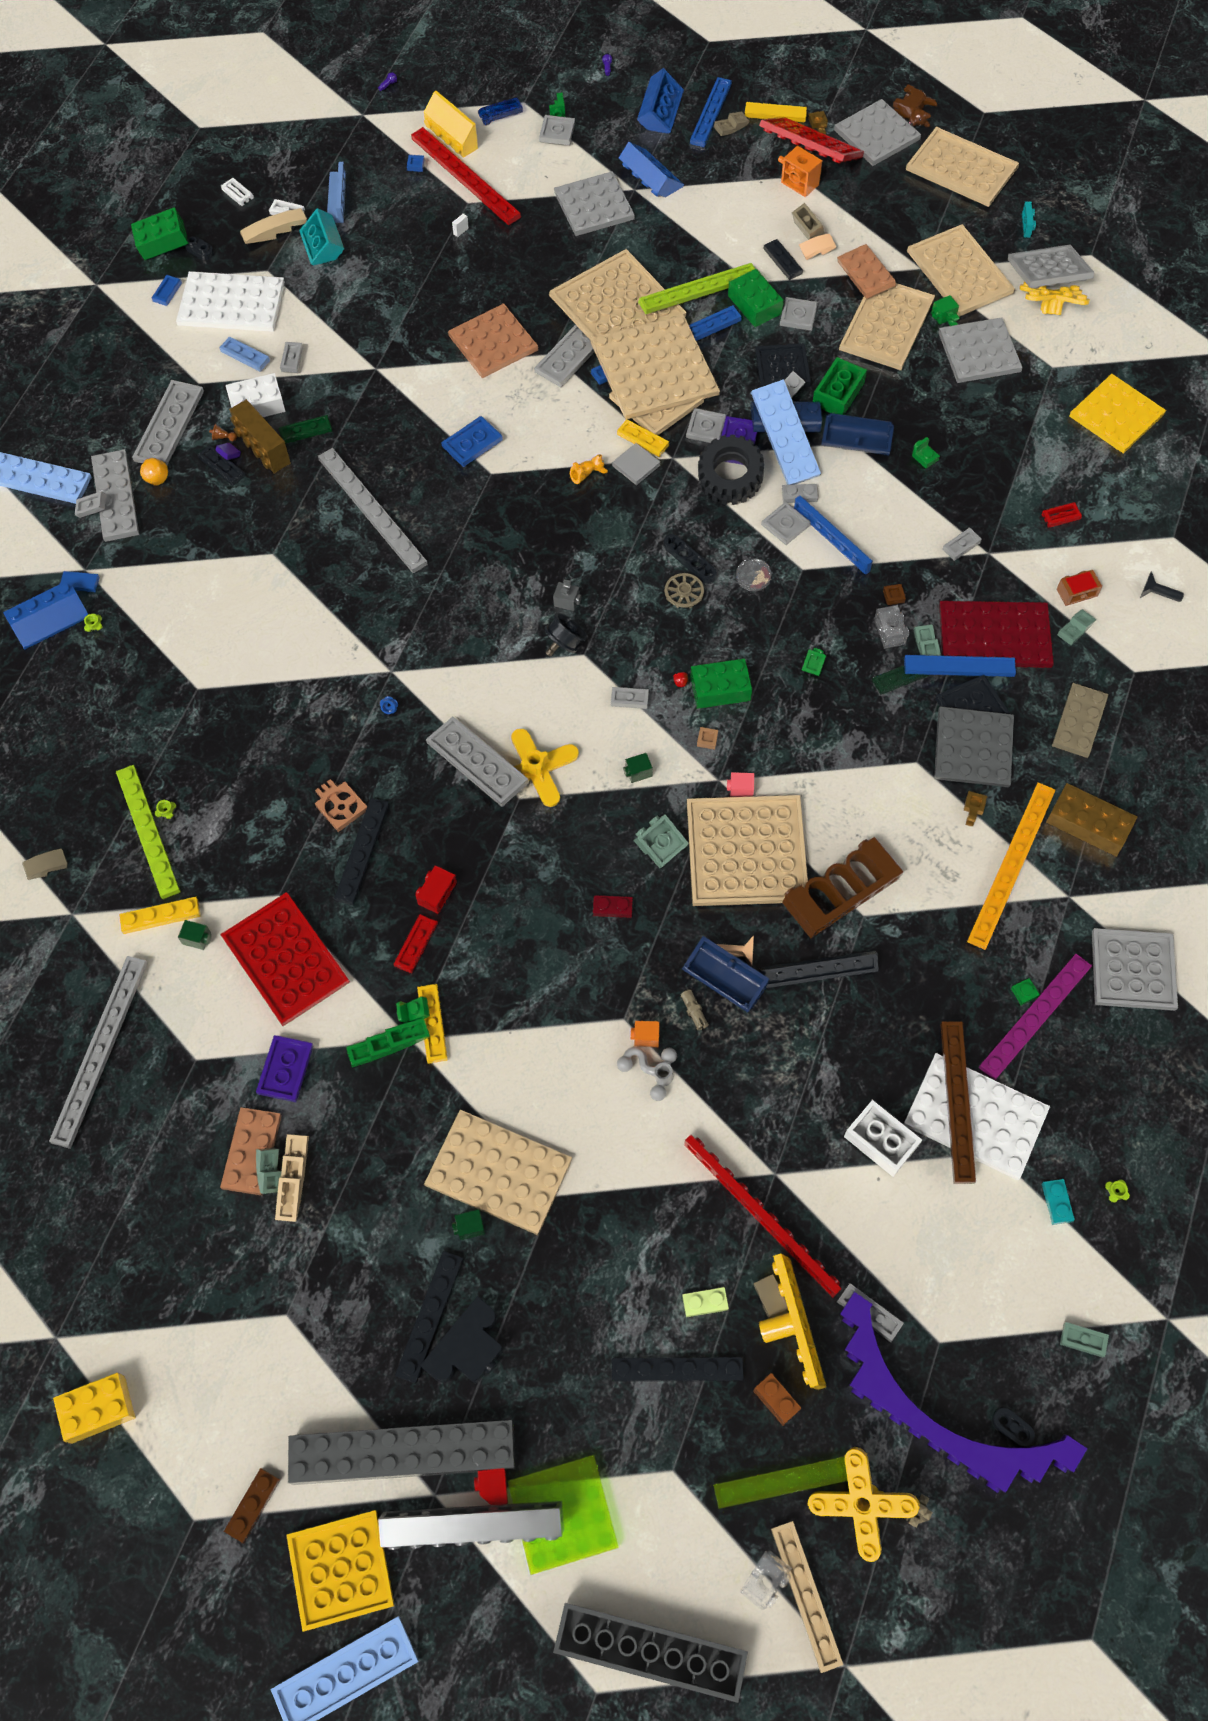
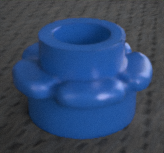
[380,696,398,714]

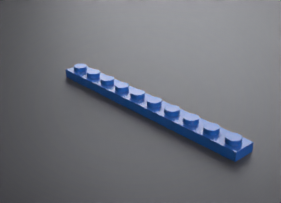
[591,305,742,385]

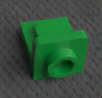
[549,92,565,117]
[912,437,940,469]
[802,648,827,676]
[396,997,430,1023]

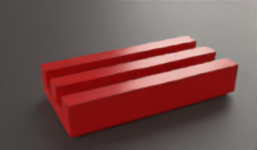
[1042,502,1082,528]

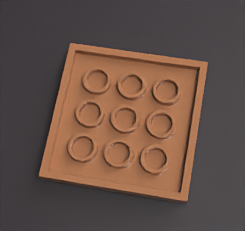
[448,304,538,378]

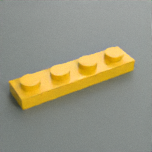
[119,897,201,934]

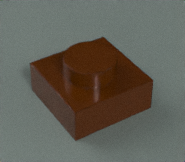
[883,584,906,605]

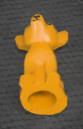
[570,454,608,484]

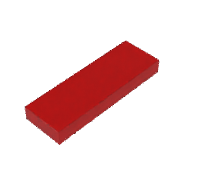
[394,914,438,974]

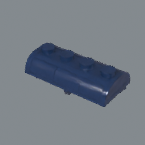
[750,401,822,432]
[821,413,894,456]
[682,936,770,1012]

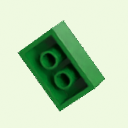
[131,207,188,260]
[728,269,783,327]
[813,357,867,415]
[690,659,752,709]

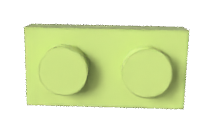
[682,1287,729,1317]

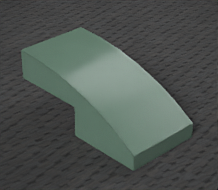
[1057,609,1096,646]
[913,624,941,656]
[256,1148,282,1194]

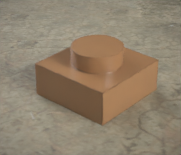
[697,727,719,750]

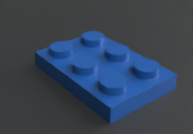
[441,416,503,467]

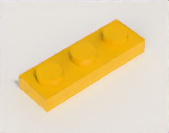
[617,419,669,457]

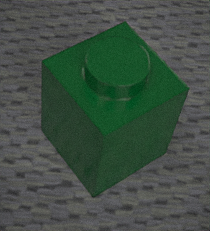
[623,753,653,783]
[178,920,211,950]
[452,1210,485,1240]

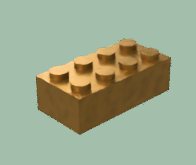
[229,399,291,473]
[1046,783,1137,857]

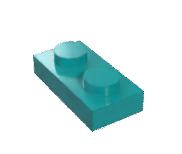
[1022,202,1036,238]
[1042,1179,1074,1225]

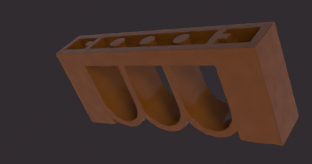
[782,837,903,938]

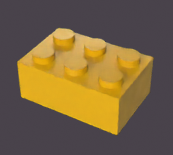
[53,1373,136,1444]

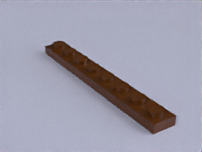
[941,1022,976,1184]

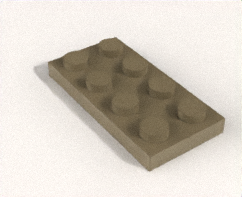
[1052,683,1109,758]

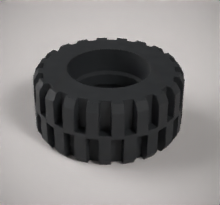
[698,434,764,505]

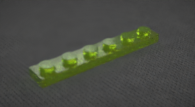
[713,1457,848,1509]

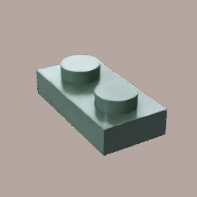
[1060,1322,1109,1358]

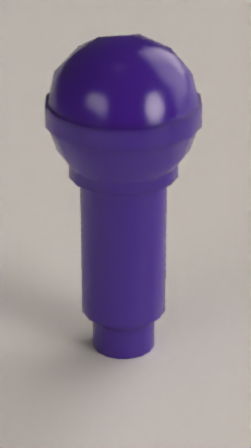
[602,54,613,76]
[378,72,397,91]

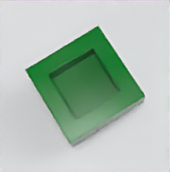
[1011,978,1040,1006]

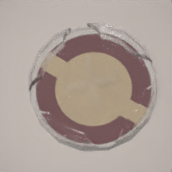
[736,559,772,591]

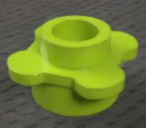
[84,614,102,632]
[155,800,176,819]
[1105,1180,1130,1202]

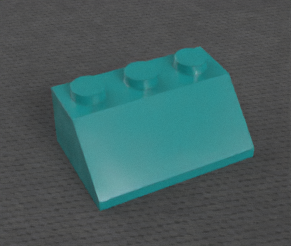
[299,208,344,266]

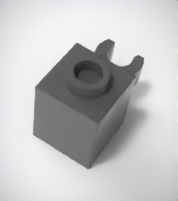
[553,579,582,611]

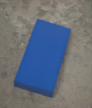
[151,275,182,306]
[60,571,100,592]

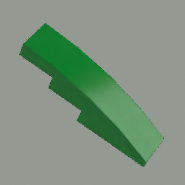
[346,1018,430,1067]

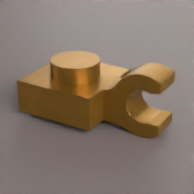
[808,111,828,134]
[964,791,987,827]

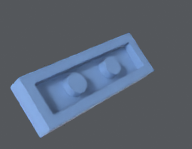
[219,337,270,372]

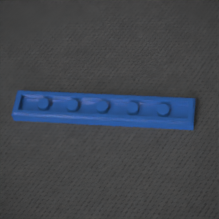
[690,77,732,147]
[794,495,873,574]
[904,655,1016,677]

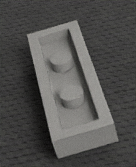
[837,1284,904,1342]

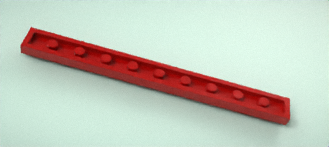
[411,127,521,225]
[684,1135,841,1298]

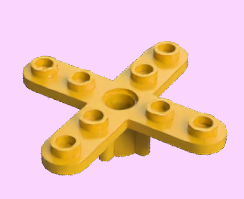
[1019,281,1090,315]
[511,729,579,807]
[808,1447,920,1562]

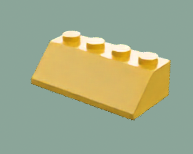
[424,91,478,157]

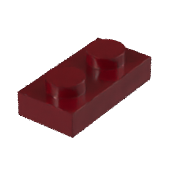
[593,895,633,918]

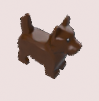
[893,85,938,127]

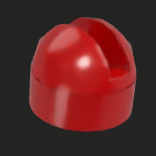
[673,672,688,688]

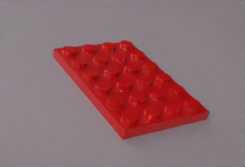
[759,117,864,163]
[220,892,350,1026]

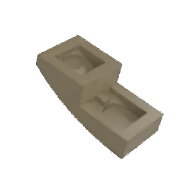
[714,111,749,136]
[22,849,67,880]
[753,1274,789,1318]

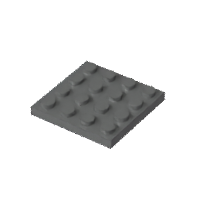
[934,707,1014,787]

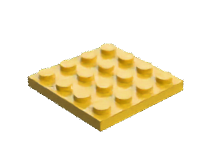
[1069,374,1166,454]
[287,1510,395,1632]

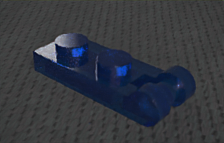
[478,97,523,125]

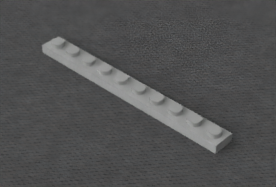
[318,448,428,573]
[49,956,147,1149]

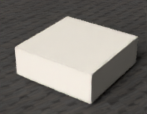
[452,214,469,237]

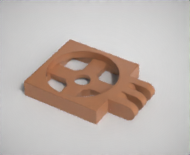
[315,779,367,832]

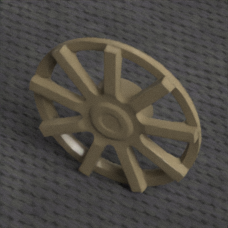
[664,573,704,608]

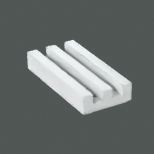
[221,178,254,206]
[269,199,305,215]

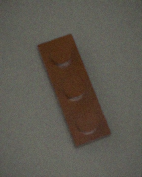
[223,1468,280,1543]

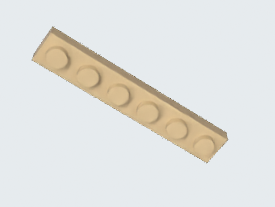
[771,1521,843,1673]

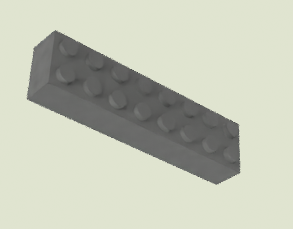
[553,1603,748,1703]

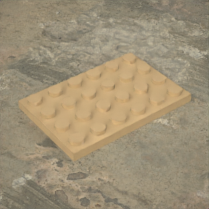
[906,127,1019,207]
[907,224,1015,316]
[839,283,935,370]
[424,1110,572,1235]

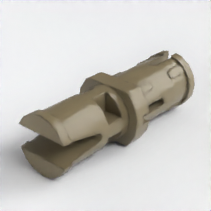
[681,990,709,1031]

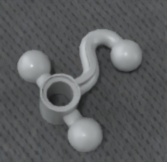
[617,1047,677,1101]

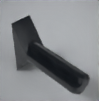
[1140,571,1184,602]

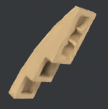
[240,208,307,244]
[275,1134,309,1222]

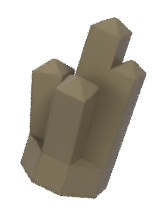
[906,1494,933,1528]

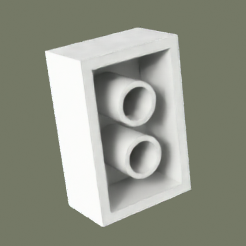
[226,373,286,417]
[844,1100,922,1177]

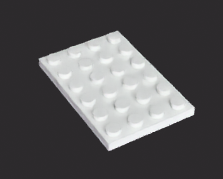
[176,272,285,332]
[903,1053,1050,1180]

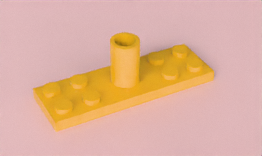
[759,1254,826,1390]

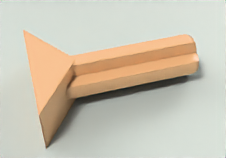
[717,935,754,967]

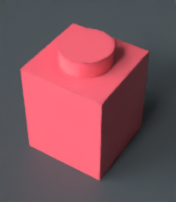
[727,772,754,797]

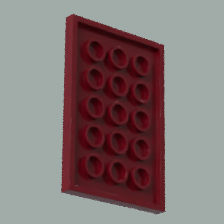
[939,601,1054,668]

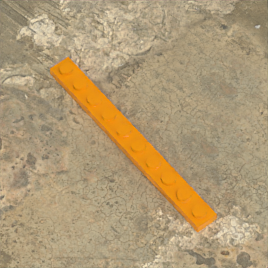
[967,783,1055,950]

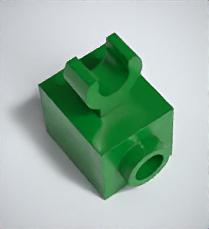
[931,295,960,326]

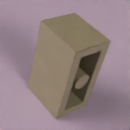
[792,203,825,240]

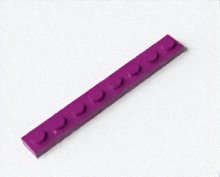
[979,954,1092,1080]

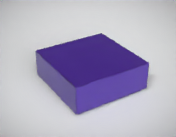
[215,443,241,460]

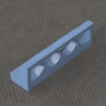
[327,162,346,223]

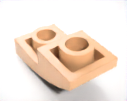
[799,234,837,260]

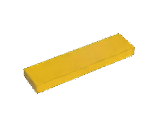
[745,102,807,122]
[417,984,448,1064]

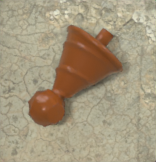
[209,424,237,441]

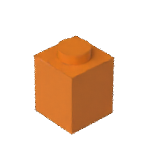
[631,1021,659,1047]

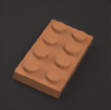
[837,244,896,299]
[220,1108,282,1195]

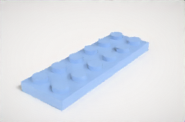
[751,379,821,485]
[0,452,92,504]
[271,1616,419,1721]

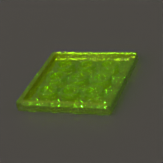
[508,1455,619,1575]

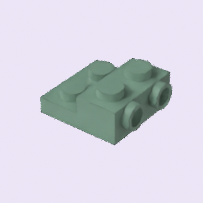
[634,815,689,869]

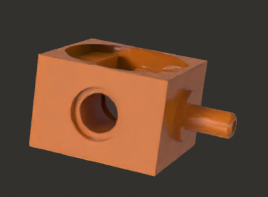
[778,145,822,197]

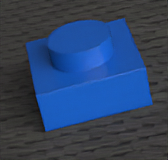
[407,155,425,172]

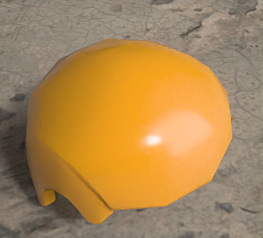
[140,458,168,486]

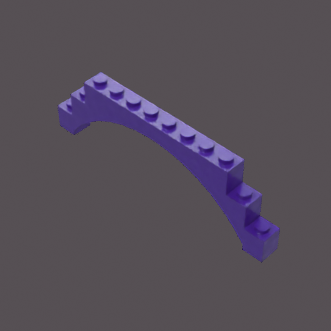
[840,1292,1087,1493]

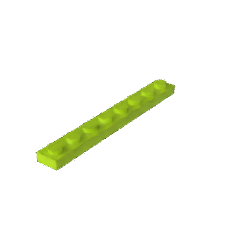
[638,263,755,314]
[116,765,180,899]

